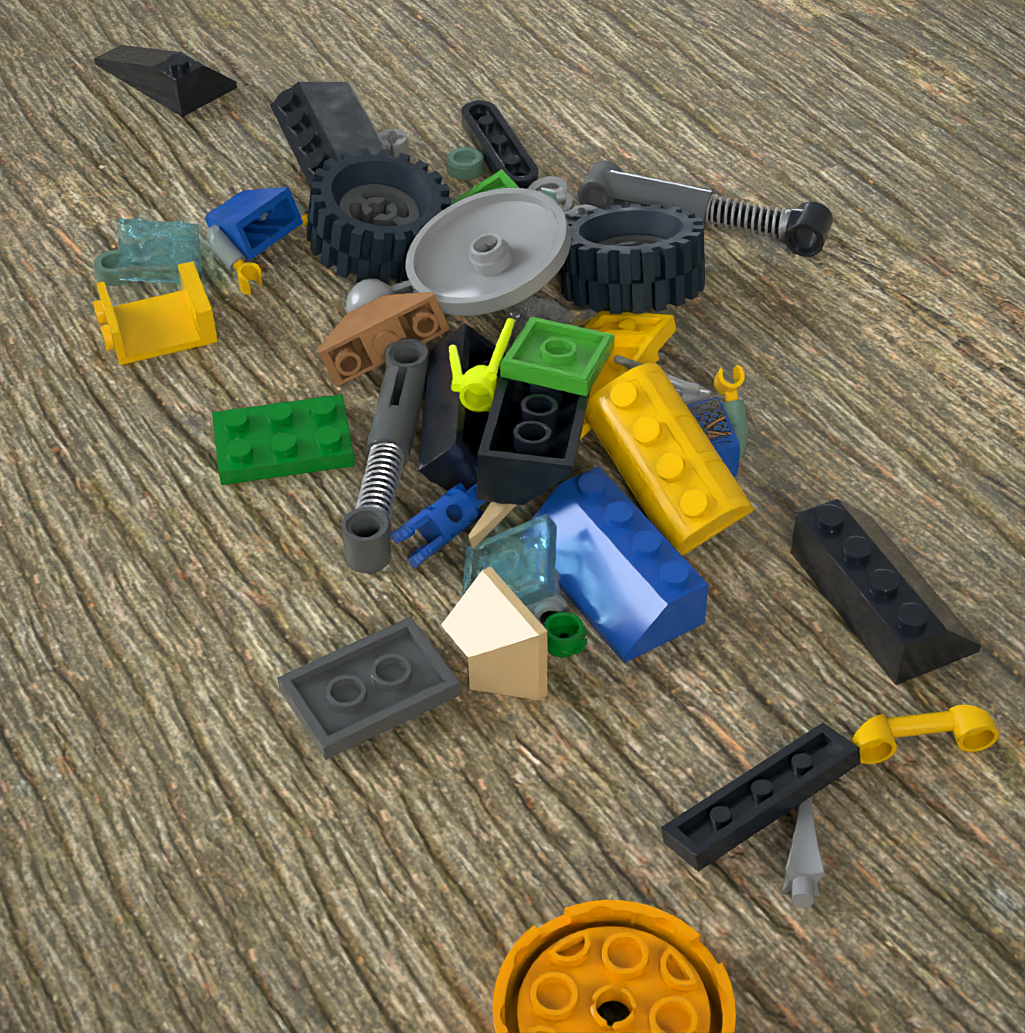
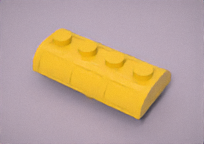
[585,363,755,556]

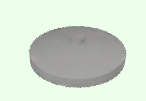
[406,188,571,316]

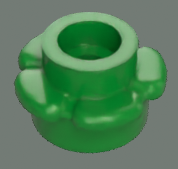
[544,612,587,658]

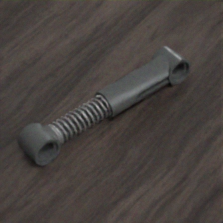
[342,338,429,573]

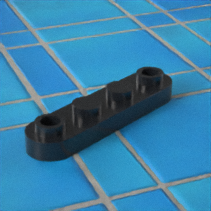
[461,100,539,189]

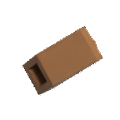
[317,292,450,387]

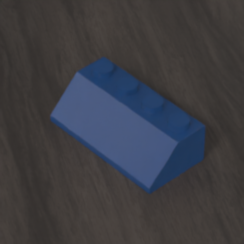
[520,466,709,663]

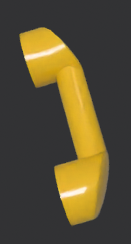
[852,705,999,764]

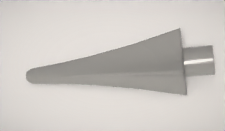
[782,796,825,908]

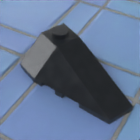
[94,45,237,117]

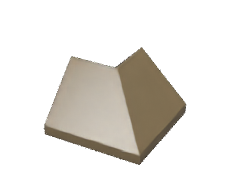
[441,566,548,700]

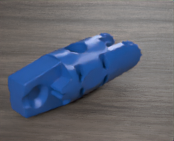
[390,483,486,568]

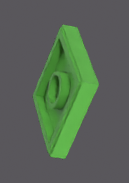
[500,317,615,396]

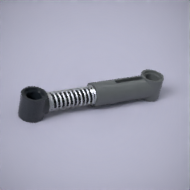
[577,161,833,257]

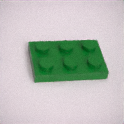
[212,394,355,485]

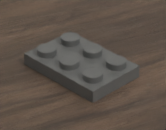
[277,616,461,760]

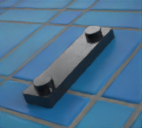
[661,722,861,872]

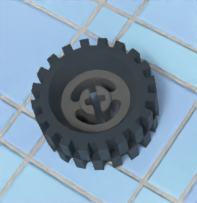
[306,148,452,285]
[560,204,705,314]

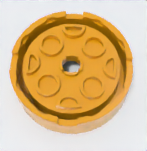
[492,900,736,1033]

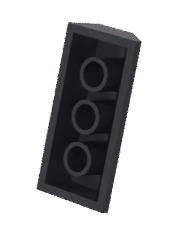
[270,82,390,187]
[418,323,506,491]
[477,348,591,505]
[790,499,981,685]

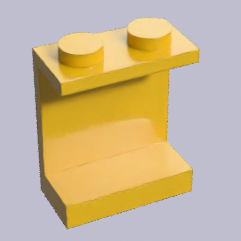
[92,261,218,365]

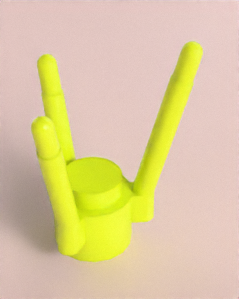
[449,318,515,412]

